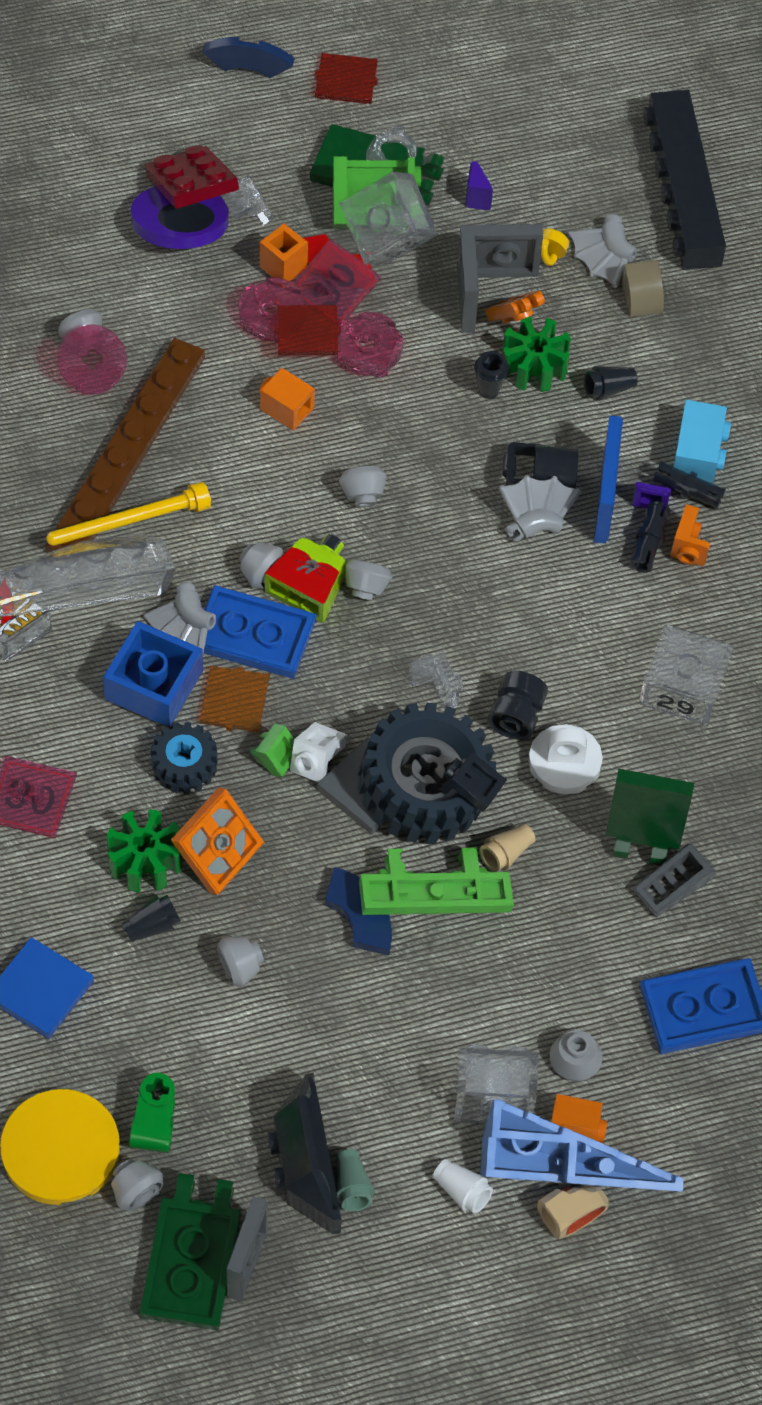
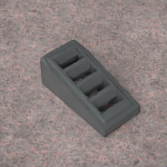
[632,842,716,918]

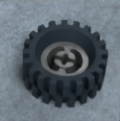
[358,703,496,844]

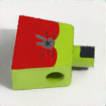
[265,534,346,623]

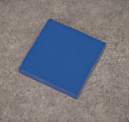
[0,937,94,1039]

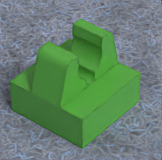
[250,724,294,777]

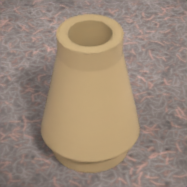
[479,824,536,872]

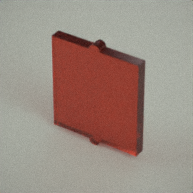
[315,53,378,105]
[274,305,341,356]

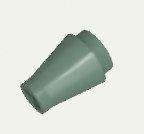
[336,1149,375,1211]

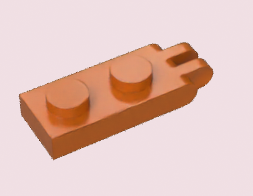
[484,290,545,324]

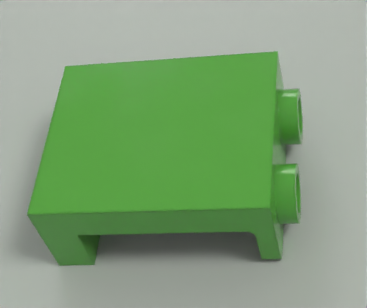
[333,157,421,229]

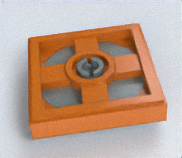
[171,787,265,895]

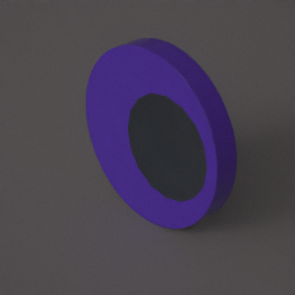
[131,186,229,249]

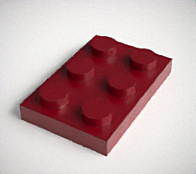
[144,145,240,209]

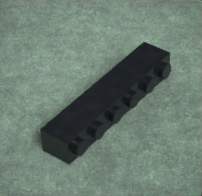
[643,90,726,270]

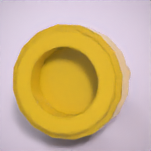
[541,228,570,266]

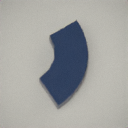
[202,37,295,78]
[325,867,392,955]

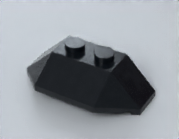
[267,1073,342,1235]

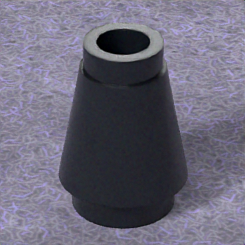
[474,351,509,399]
[584,366,638,400]
[121,895,181,943]

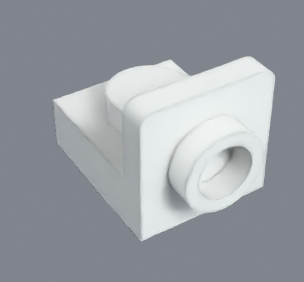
[290,722,347,782]

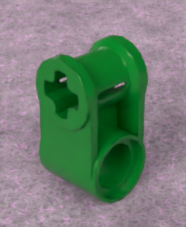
[129,1073,175,1153]

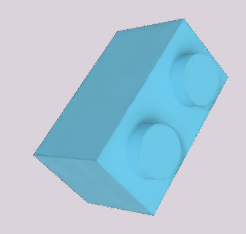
[674,400,731,483]

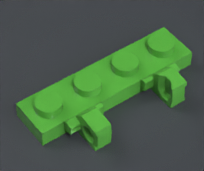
[359,847,514,915]

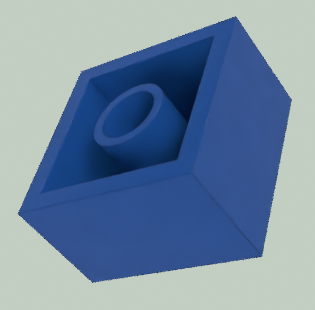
[103,621,203,728]

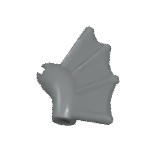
[568,214,638,288]
[499,475,582,542]
[143,582,216,654]

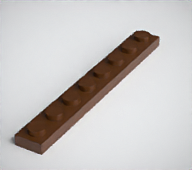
[45,337,205,567]

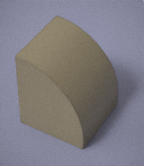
[622,260,664,317]

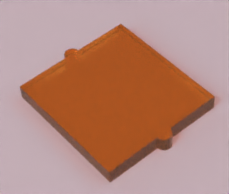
[200,666,270,732]

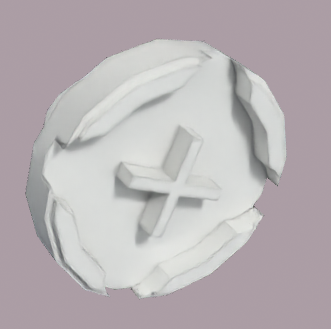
[528,724,603,795]

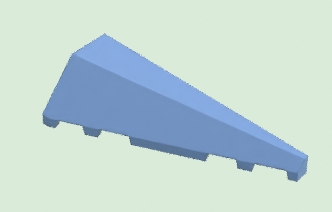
[480,1099,684,1192]

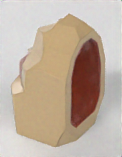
[537,1185,609,1239]

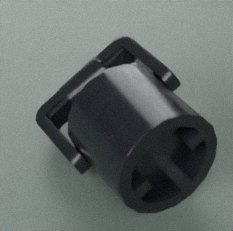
[502,442,578,489]

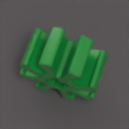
[502,317,571,392]
[107,809,182,893]

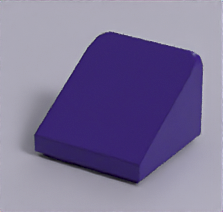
[466,161,493,210]
[632,481,671,511]

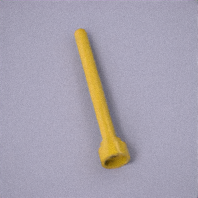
[46,481,211,546]

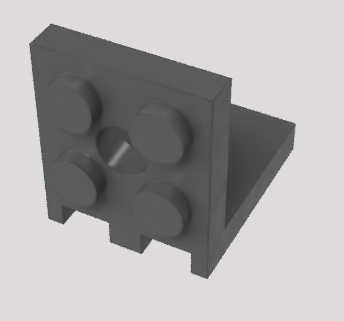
[457,223,543,333]

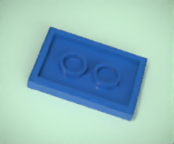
[594,415,623,544]
[204,585,317,679]
[639,958,762,1055]

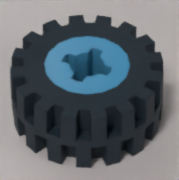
[151,722,218,794]

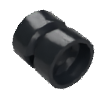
[488,670,548,740]

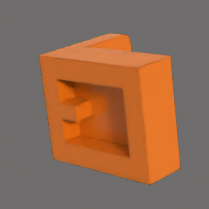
[670,504,710,566]

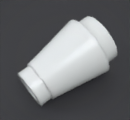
[433,1159,493,1213]

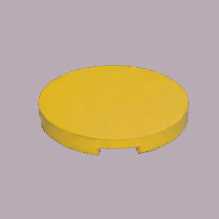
[0,1089,120,1205]

